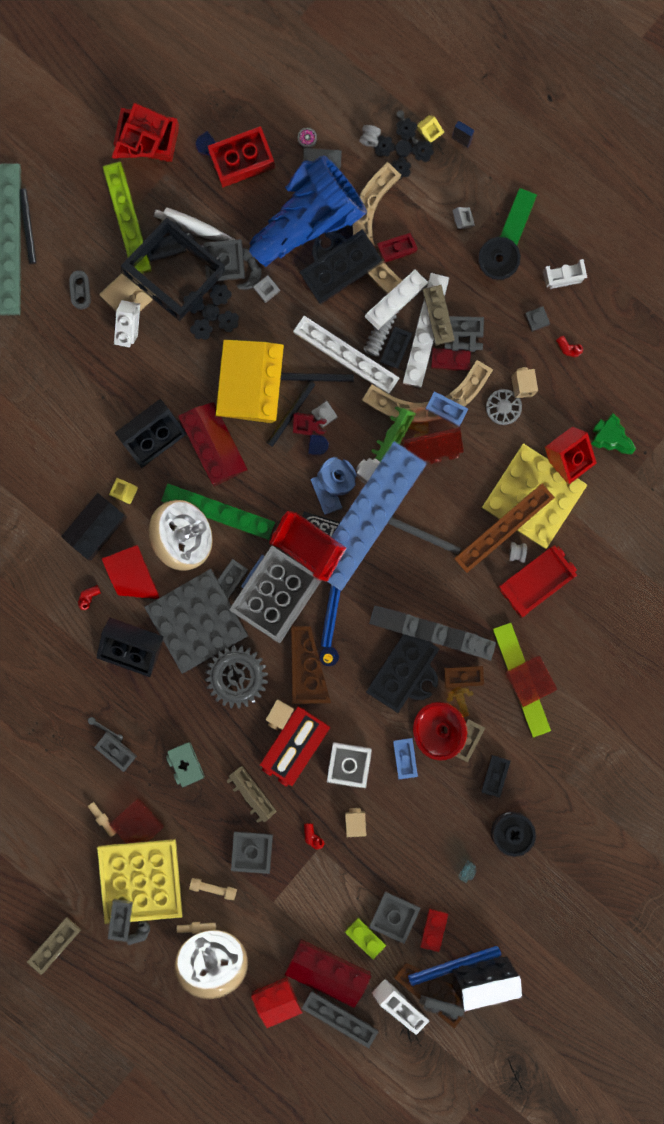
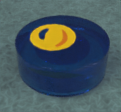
[320,647,339,666]

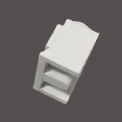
[543,259,587,289]
[114,300,140,347]

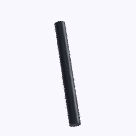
[20,188,37,265]
[280,373,354,382]
[267,381,315,447]

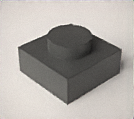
[525,307,550,332]

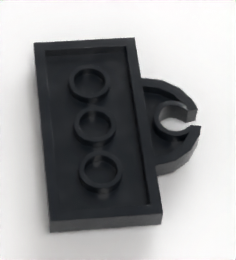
[300,229,384,304]
[366,634,440,713]

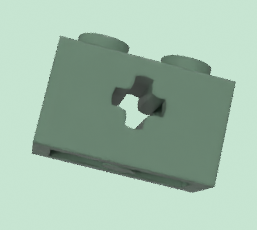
[166,742,205,787]

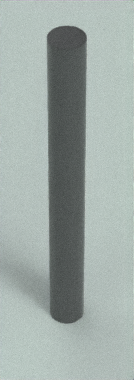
[388,517,461,555]

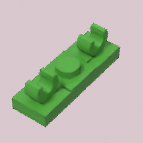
[372,407,416,462]

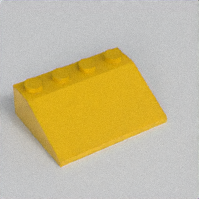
[215,340,284,423]

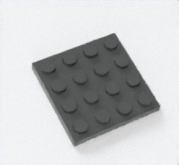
[145,569,249,674]

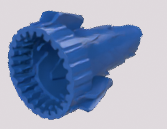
[249,155,367,267]

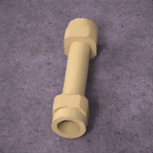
[189,878,237,900]

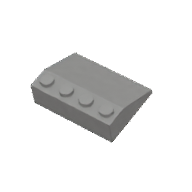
[229,546,322,643]

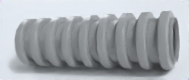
[363,311,399,356]

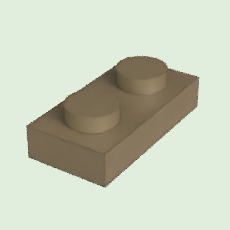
[456,719,485,762]

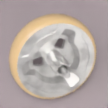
[149,500,213,571]
[175,930,248,998]

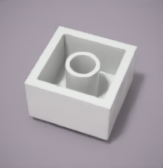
[327,742,372,788]

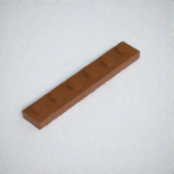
[454,483,555,573]

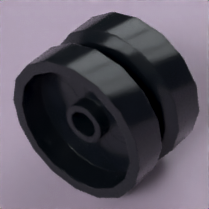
[478,237,521,280]
[491,811,536,857]

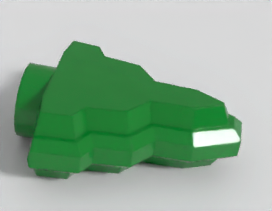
[591,413,636,455]

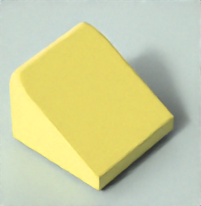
[417,115,444,142]
[109,478,138,504]

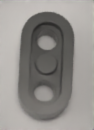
[69,271,91,310]

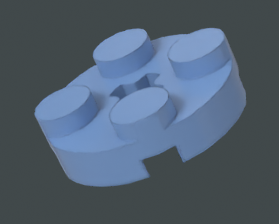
[317,457,356,497]

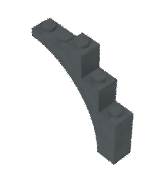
[369,605,496,661]

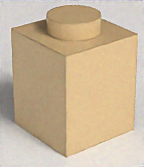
[511,367,538,398]
[266,699,294,731]
[345,808,366,837]

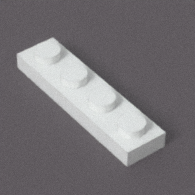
[365,270,429,330]

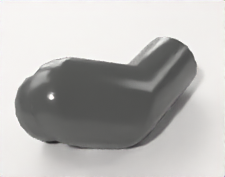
[127,921,150,945]

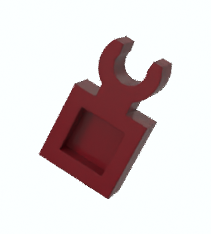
[293,413,327,435]

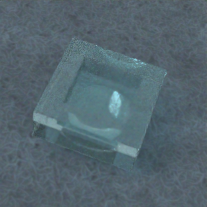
[458,860,477,883]

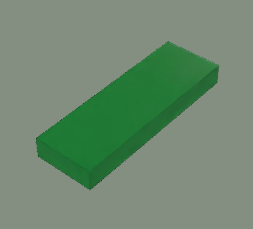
[500,188,537,245]

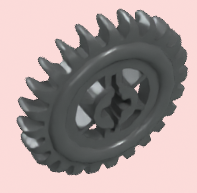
[205,645,268,709]

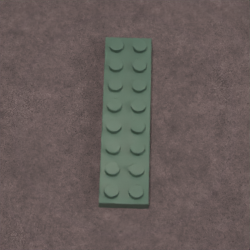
[0,164,21,315]

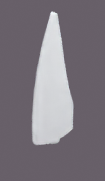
[154,207,235,241]

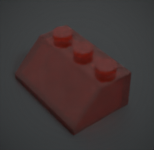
[402,427,464,465]

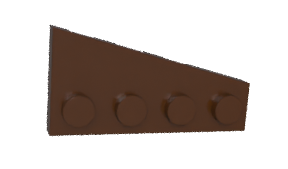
[291,626,331,704]
[393,962,468,1029]

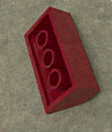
[178,402,248,487]
[284,939,371,1008]

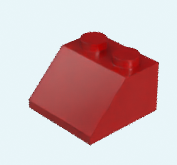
[545,427,597,484]
[251,977,303,1028]

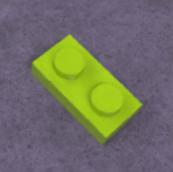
[345,918,386,959]

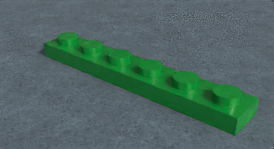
[161,483,276,540]

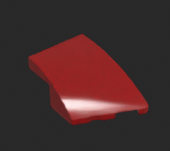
[111,103,171,159]
[102,545,160,599]

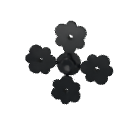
[374,118,434,180]
[183,284,239,340]

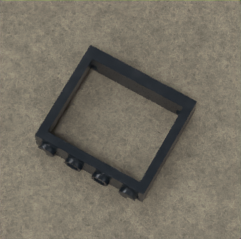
[121,218,225,321]

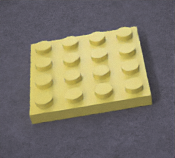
[482,443,587,549]
[98,839,183,924]

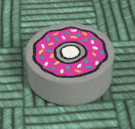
[298,128,317,148]

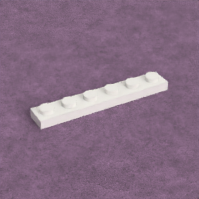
[403,273,449,388]
[293,316,399,394]

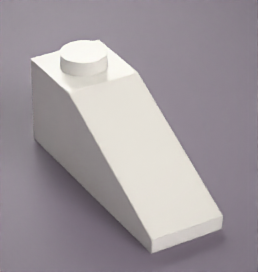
[372,979,429,1035]

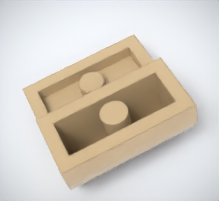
[99,273,153,312]

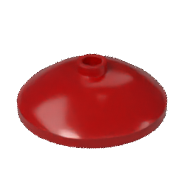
[413,702,467,760]

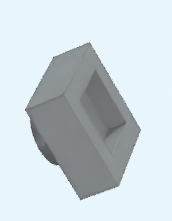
[453,207,475,228]
[253,275,280,303]
[311,401,338,428]

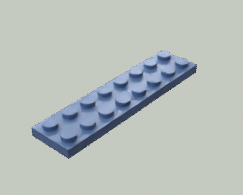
[327,441,427,591]

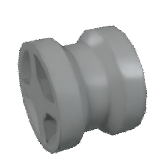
[359,125,381,147]
[509,542,527,563]

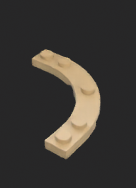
[353,162,402,294]
[362,360,493,423]

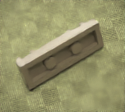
[423,285,455,345]
[227,766,277,822]
[27,917,81,975]

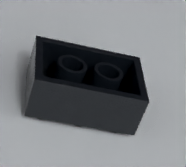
[452,956,522,1010]

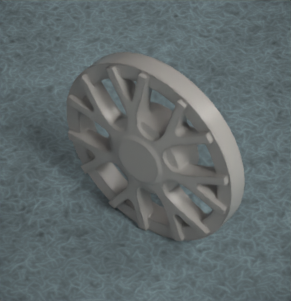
[486,389,522,425]

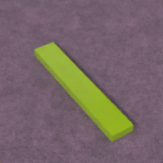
[103,161,152,273]
[493,623,551,738]

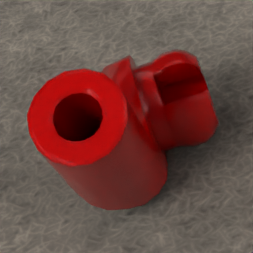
[556,336,583,357]
[78,585,101,610]
[304,823,325,849]

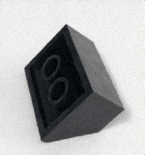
[115,398,187,468]
[61,493,127,561]
[96,617,164,677]

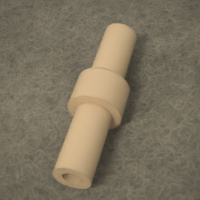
[87,802,117,837]
[177,922,216,934]

